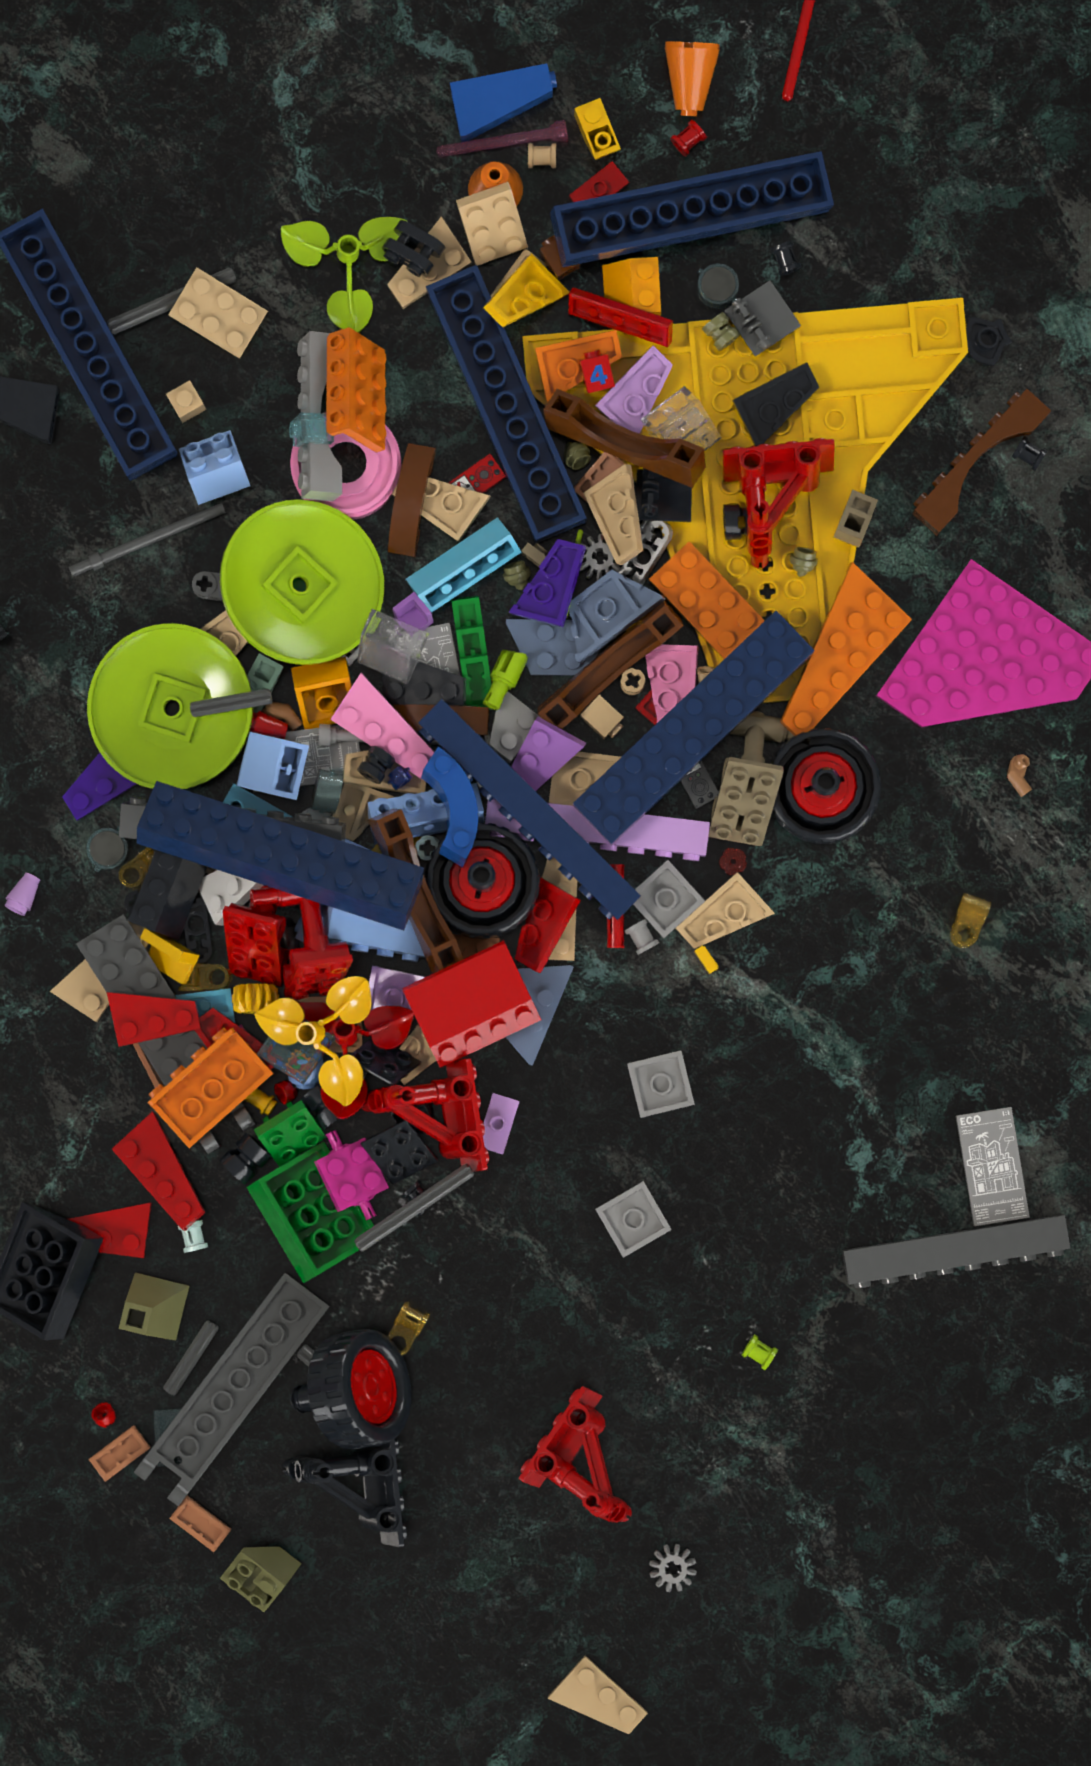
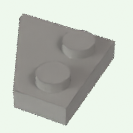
[488,691,541,764]

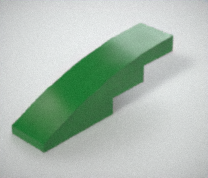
[451,595,494,710]

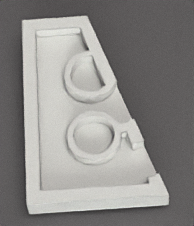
[199,870,264,926]

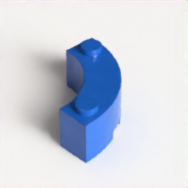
[421,747,478,868]

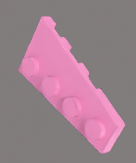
[645,644,699,723]
[330,672,435,778]

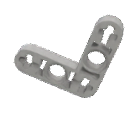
[618,520,673,585]

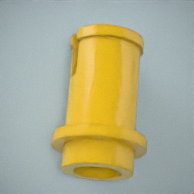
[244,1088,278,1116]

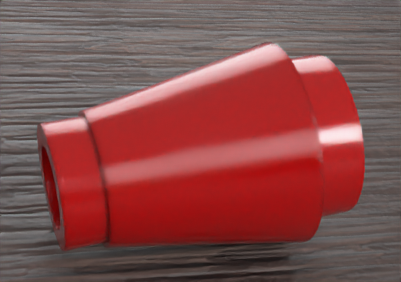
[250,711,289,740]

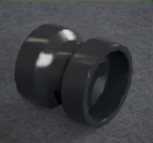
[357,746,395,784]

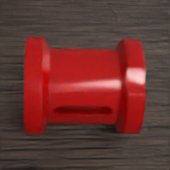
[670,120,707,157]

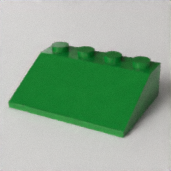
[246,1141,374,1283]

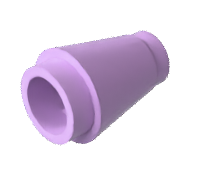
[5,872,40,916]

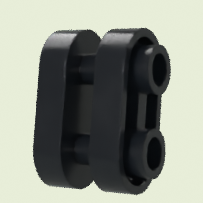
[382,220,446,277]

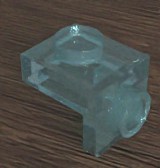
[289,412,334,447]

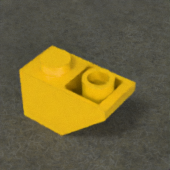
[574,98,621,160]

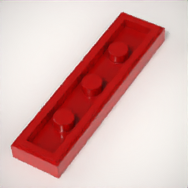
[568,287,673,347]

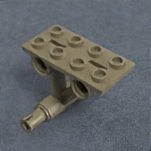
[708,711,811,846]

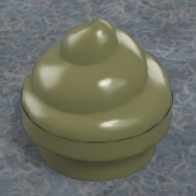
[564,442,591,470]
[790,547,818,577]
[503,560,531,590]

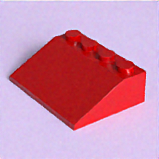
[402,940,541,1068]

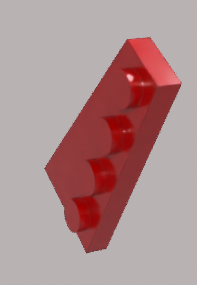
[112,1111,205,1231]

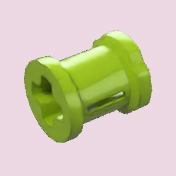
[742,1334,778,1370]

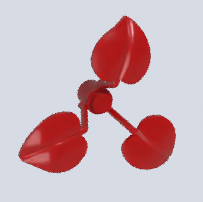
[299,1002,414,1119]

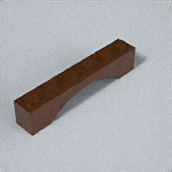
[544,389,706,488]
[912,389,1051,536]
[538,601,683,729]
[368,809,464,974]

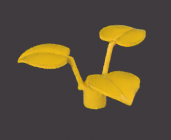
[254,976,372,1106]

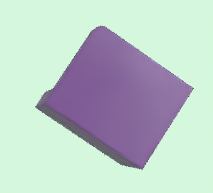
[393,592,434,639]

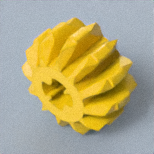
[232,983,279,1014]

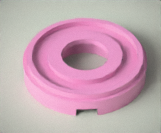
[290,412,402,520]

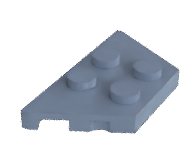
[569,570,666,664]
[506,619,600,676]
[506,965,574,1066]

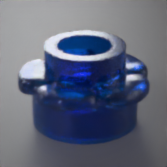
[387,766,413,791]

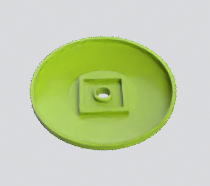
[220,500,384,665]
[87,624,253,790]

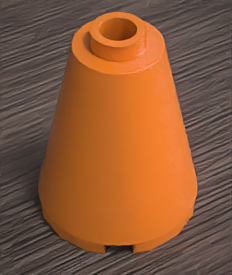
[665,41,720,116]
[468,162,523,207]

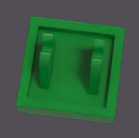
[254,1100,327,1167]

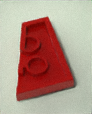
[68,1202,152,1258]

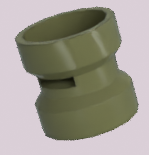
[702,312,741,351]

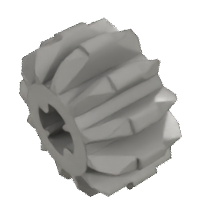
[580,534,621,580]
[649,1544,697,1592]

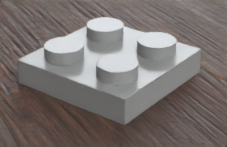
[633,860,705,939]
[627,1051,695,1118]
[595,1181,671,1258]

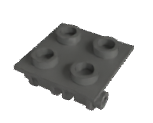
[724,280,801,357]

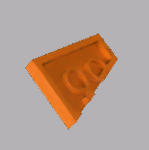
[535,330,622,403]

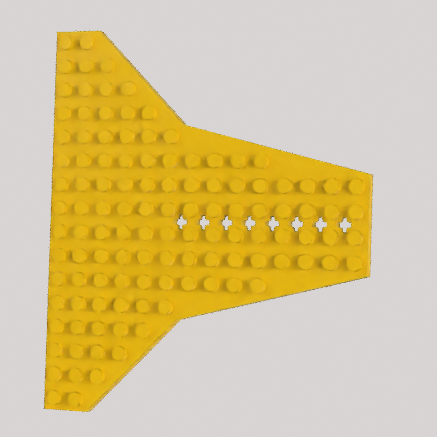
[523,298,968,703]

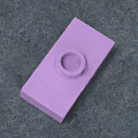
[483,1093,519,1154]

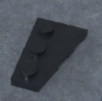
[732,362,819,447]
[382,649,466,706]

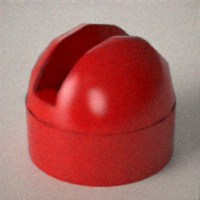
[274,1080,298,1104]
[91,1403,116,1428]

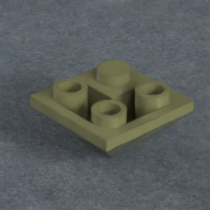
[119,1272,190,1340]
[220,1547,301,1612]

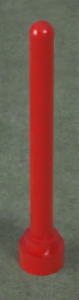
[782,0,815,101]

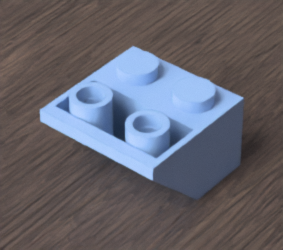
[179,430,250,505]
[236,732,309,800]

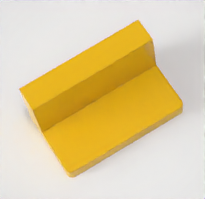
[140,928,200,985]

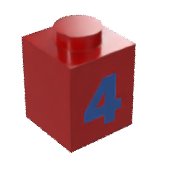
[579,349,615,393]

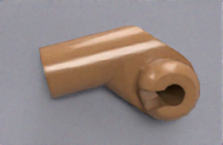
[262,702,303,731]
[1007,754,1032,797]

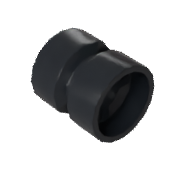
[723,503,748,541]
[300,1083,338,1130]
[219,1132,272,1185]

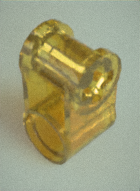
[119,847,154,890]
[950,893,991,948]
[178,963,232,991]
[388,1301,430,1356]

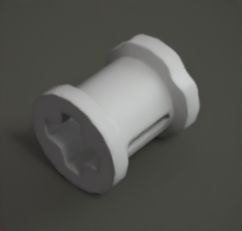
[625,919,659,955]

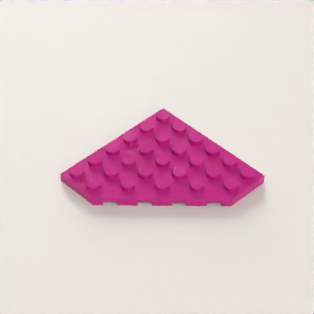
[876,559,1091,728]

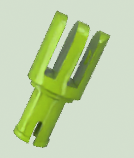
[483,649,528,710]

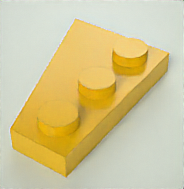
[483,253,569,327]

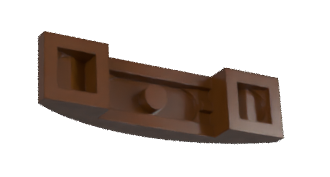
[388,443,436,557]
[392,705,489,736]

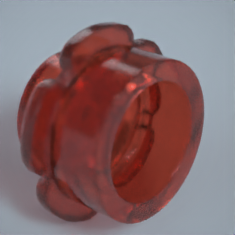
[719,848,747,875]

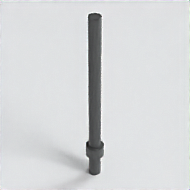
[69,503,226,577]

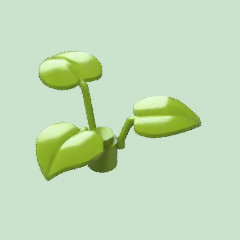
[281,217,407,333]

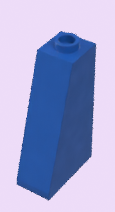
[450,64,557,143]

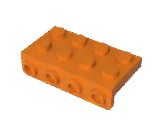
[326,327,386,453]
[147,1027,273,1148]

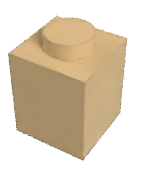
[166,380,206,423]
[580,695,624,740]

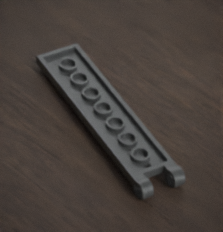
[76,914,256,1154]
[134,1273,330,1506]

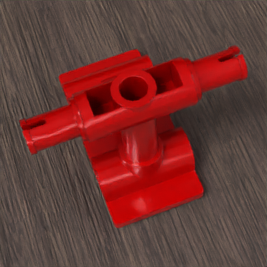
[723,438,835,569]
[222,885,289,987]
[250,887,353,1000]
[361,1058,489,1172]
[519,1386,632,1523]

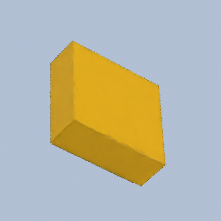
[694,945,718,974]

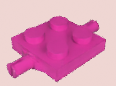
[314,1130,389,1220]

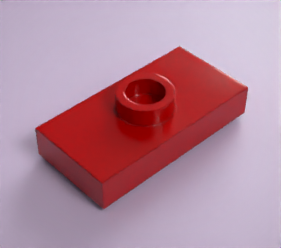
[569,161,629,202]

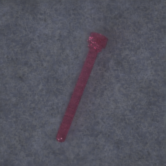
[436,119,568,157]

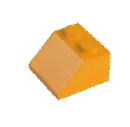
[602,257,661,316]
[291,657,352,729]

